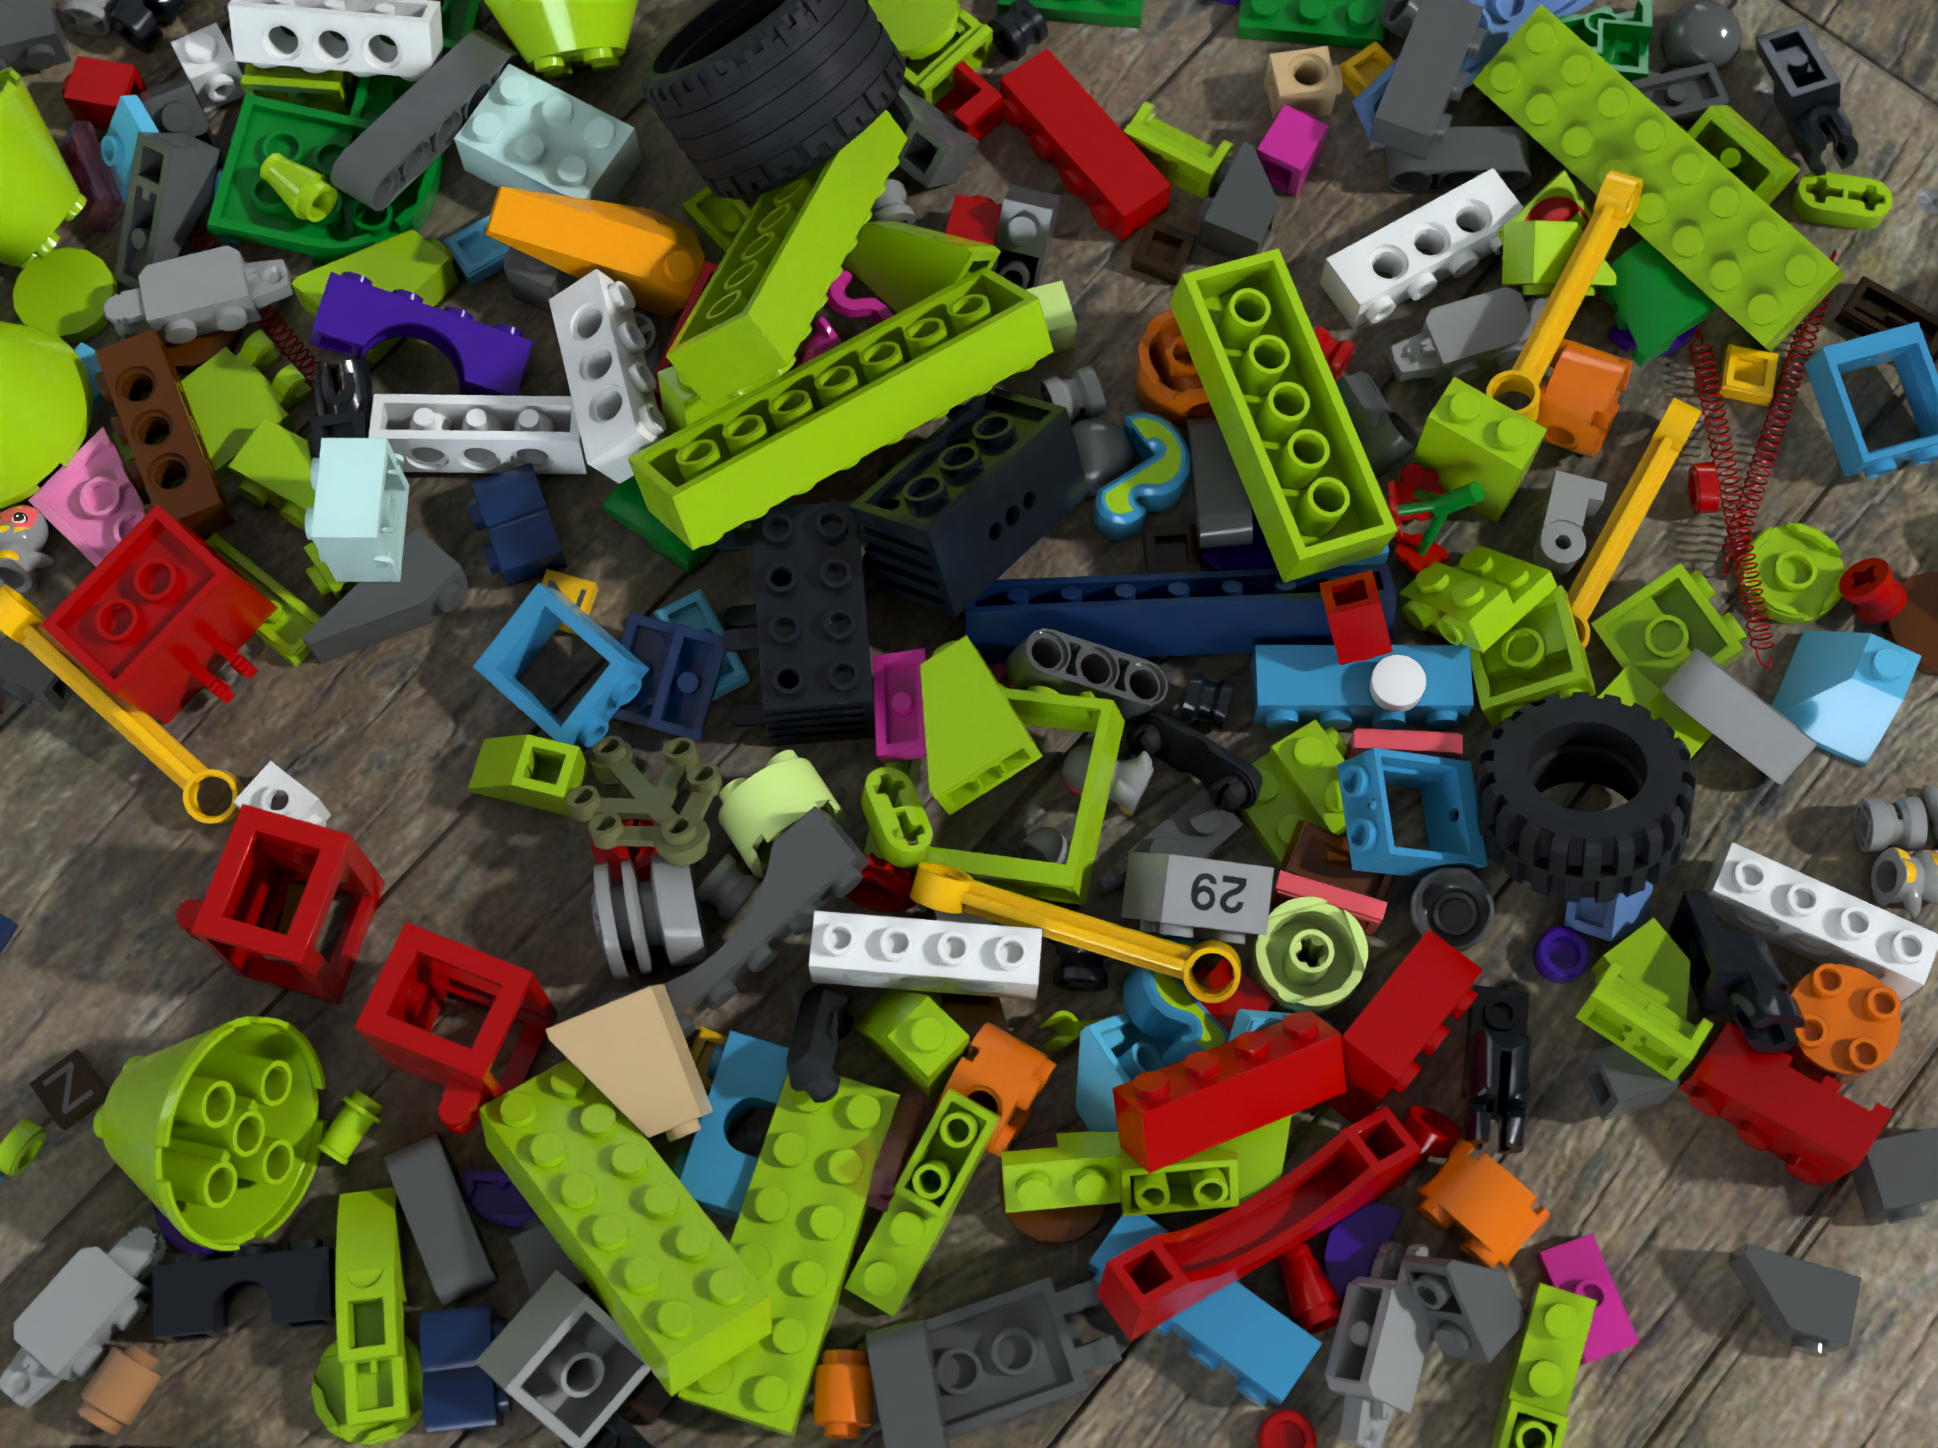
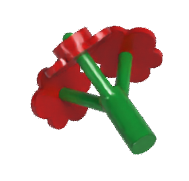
[1384,463,1484,574]

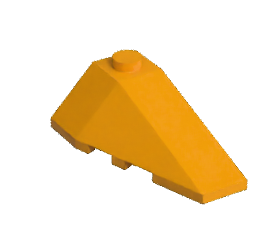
[484,186,705,320]

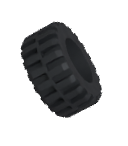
[1477,692,1696,903]

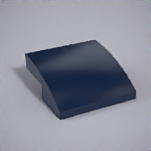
[612,612,727,742]

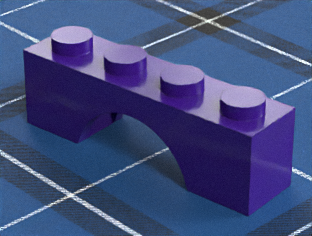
[309,272,533,396]

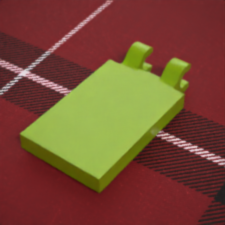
[112,330,313,490]

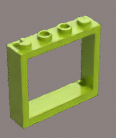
[863,682,1125,905]

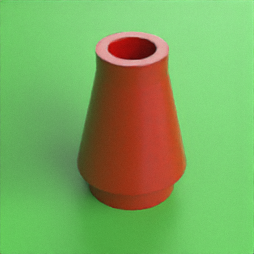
[1276,1244,1344,1335]

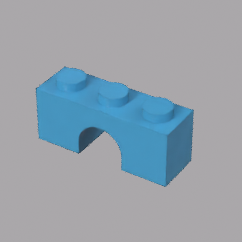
[673,1030,789,1220]

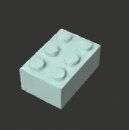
[454,64,642,203]

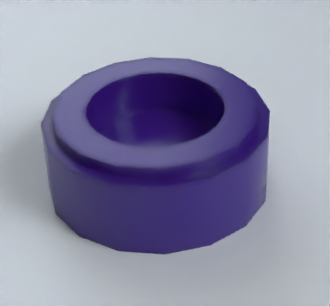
[1532,926,1591,984]

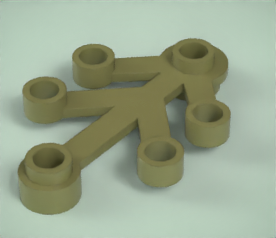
[566,735,723,866]

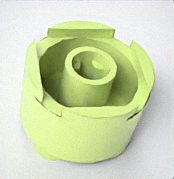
[718,750,846,878]
[1249,896,1368,1018]

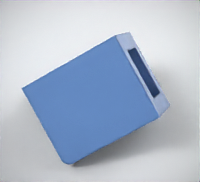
[1564,881,1653,942]

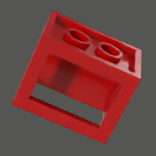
[41,504,278,724]
[175,804,385,1005]
[354,922,558,1136]

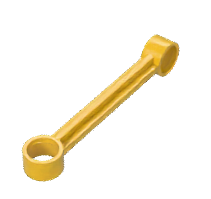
[1486,170,1643,422]
[1567,397,1702,649]
[0,584,244,824]
[910,862,1241,1003]

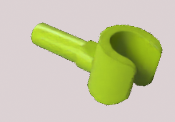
[1039,1010,1113,1053]

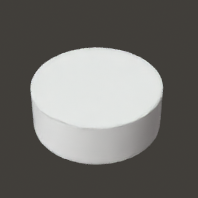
[1369,655,1426,712]

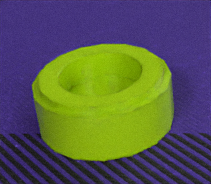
[0,1118,47,1177]

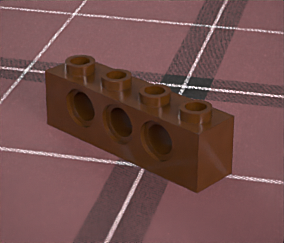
[94,328,235,537]

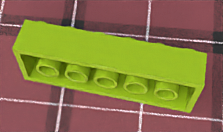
[1169,248,1398,583]
[479,1058,772,1396]
[678,1073,901,1439]

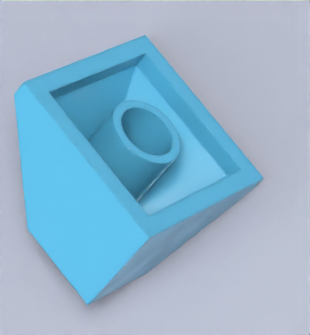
[1771,630,1921,767]
[1075,1012,1170,1132]

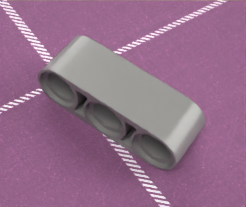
[1660,648,1818,785]

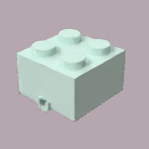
[305,438,409,582]

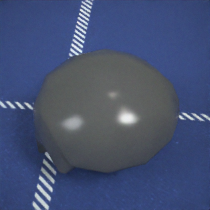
[1660,0,1743,70]
[1072,417,1134,496]
[1410,867,1495,952]

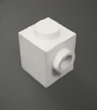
[170,23,245,113]
[233,761,331,827]

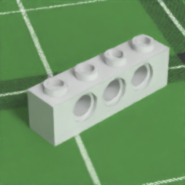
[228,0,444,81]
[1320,168,1523,329]
[549,269,667,484]
[368,394,588,474]
[1702,842,1938,1001]
[809,911,1042,1000]

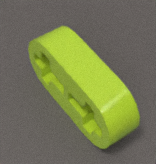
[1791,172,1893,230]
[860,767,933,868]

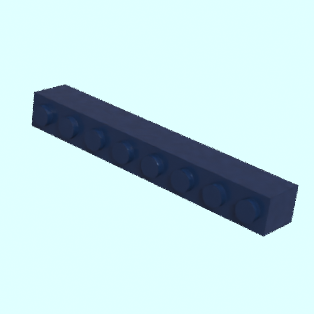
[964,564,1397,665]

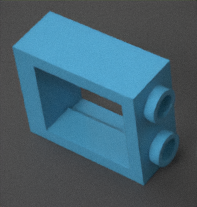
[1804,322,1938,479]
[473,583,649,752]
[1337,748,1488,878]

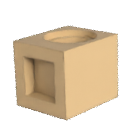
[1264,46,1343,121]

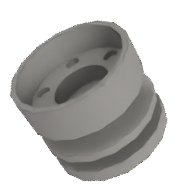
[591,853,709,980]

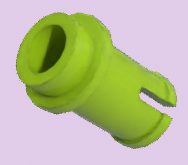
[315,1089,384,1165]

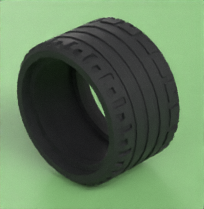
[641,0,906,200]

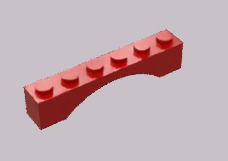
[1097,1105,1422,1341]

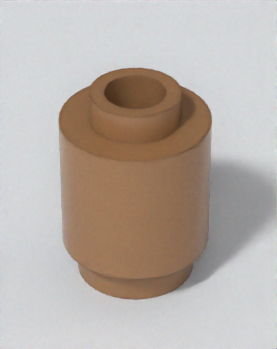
[76,1342,163,1436]

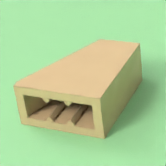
[545,984,713,1142]

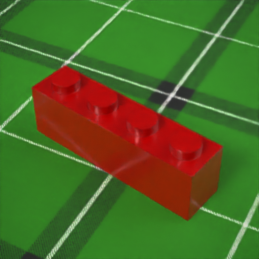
[1000,48,1171,242]
[1112,1010,1346,1173]

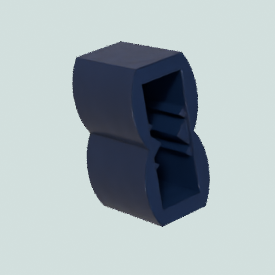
[467,463,568,587]
[420,1304,513,1434]

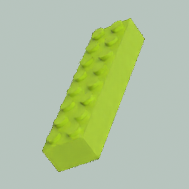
[1472,4,1845,352]
[666,109,908,406]
[627,267,1054,550]

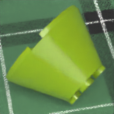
[484,0,639,79]
[0,67,87,270]
[0,321,94,509]
[93,1016,327,1251]

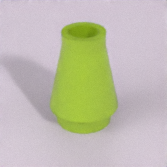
[260,153,337,222]

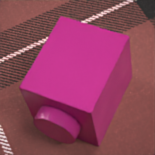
[1256,105,1329,197]

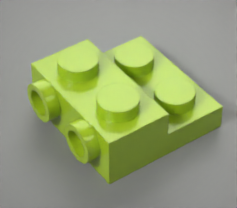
[1398,545,1557,653]
[1591,562,1748,689]
[1470,585,1597,727]
[1237,719,1347,868]

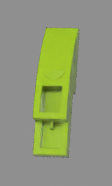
[844,1088,1000,1317]
[1001,1131,1239,1217]
[335,1187,411,1427]
[1490,1281,1597,1448]

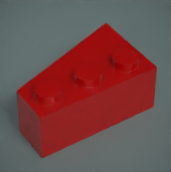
[1324,929,1483,1124]
[1678,1022,1894,1187]

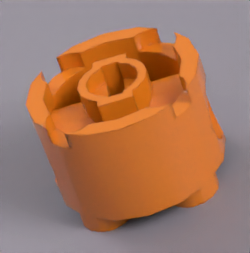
[1134,309,1215,426]
[1530,338,1632,458]
[1783,963,1901,1085]
[934,1022,1057,1158]
[1415,1139,1550,1269]

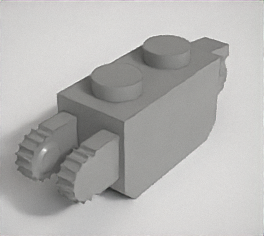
[103,245,294,344]
[1388,287,1549,387]
[0,1225,171,1408]
[1325,1241,1435,1448]

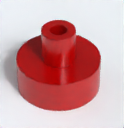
[1402,1105,1461,1166]

